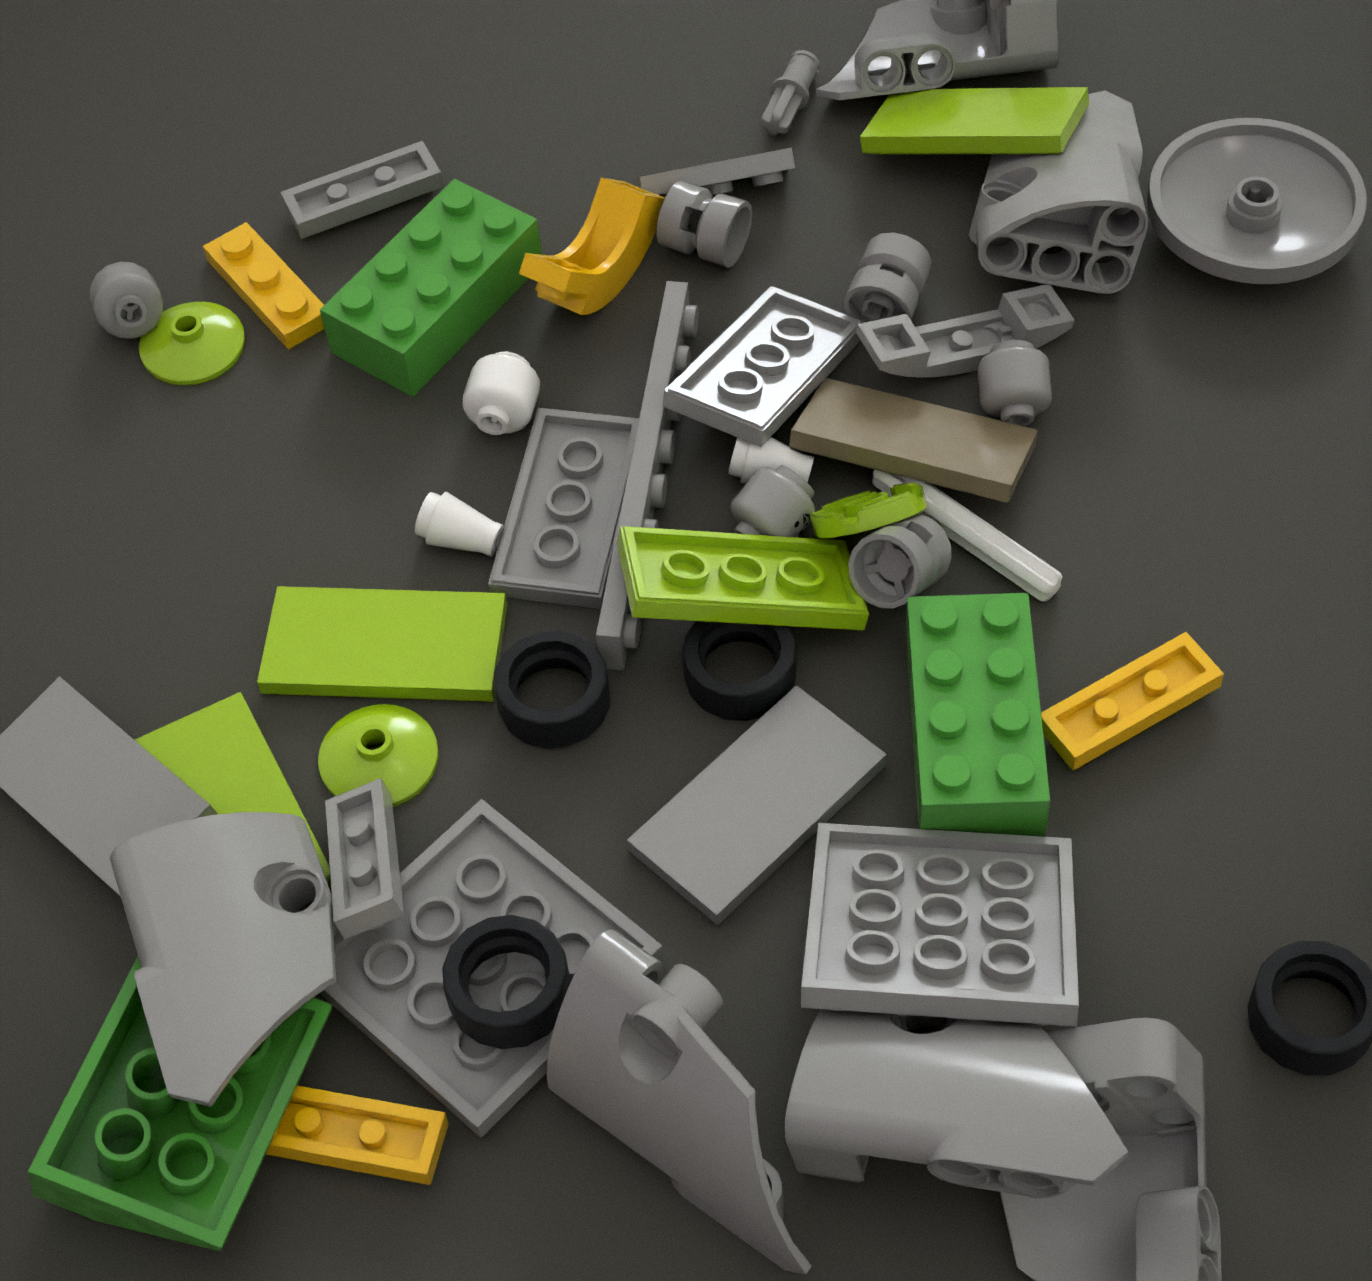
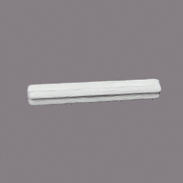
[872,469,1063,602]

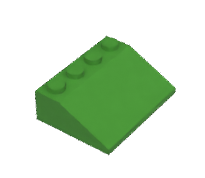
[28,957,332,1252]

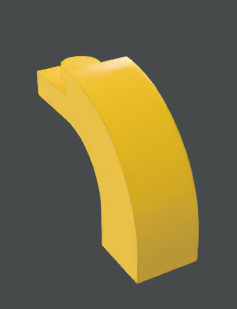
[519,177,665,315]

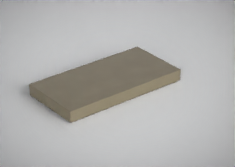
[789,378,1038,503]

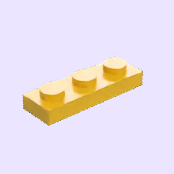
[203,222,324,350]
[1041,632,1224,771]
[266,1085,449,1185]

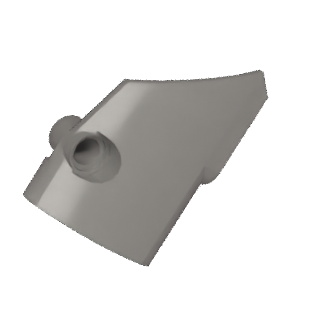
[816,0,1058,100]
[968,90,1148,294]
[110,812,339,1107]
[546,929,812,1274]
[785,1009,1129,1198]
[1000,1018,1222,1281]

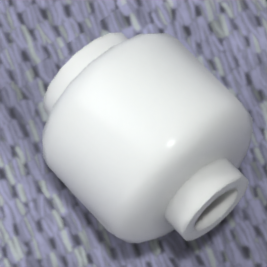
[462,351,540,435]

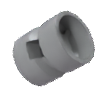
[656,181,753,268]
[844,232,932,322]
[848,514,952,609]

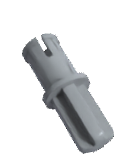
[761,50,820,136]

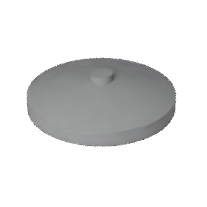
[1147,118,1367,284]

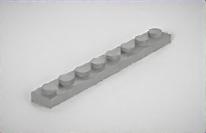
[596,281,699,671]

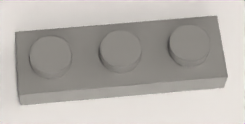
[280,140,444,239]
[635,147,795,198]
[325,778,404,939]

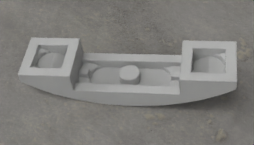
[856,284,1075,378]

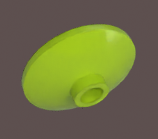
[139,302,245,385]
[318,704,439,807]

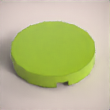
[810,482,927,538]

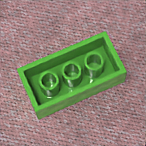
[320,178,542,397]
[905,593,1050,837]

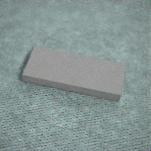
[663,286,865,447]
[488,407,639,609]
[0,676,218,897]
[627,685,887,926]

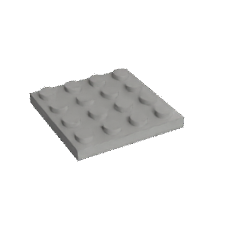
[320,799,664,1138]
[801,823,1079,1027]

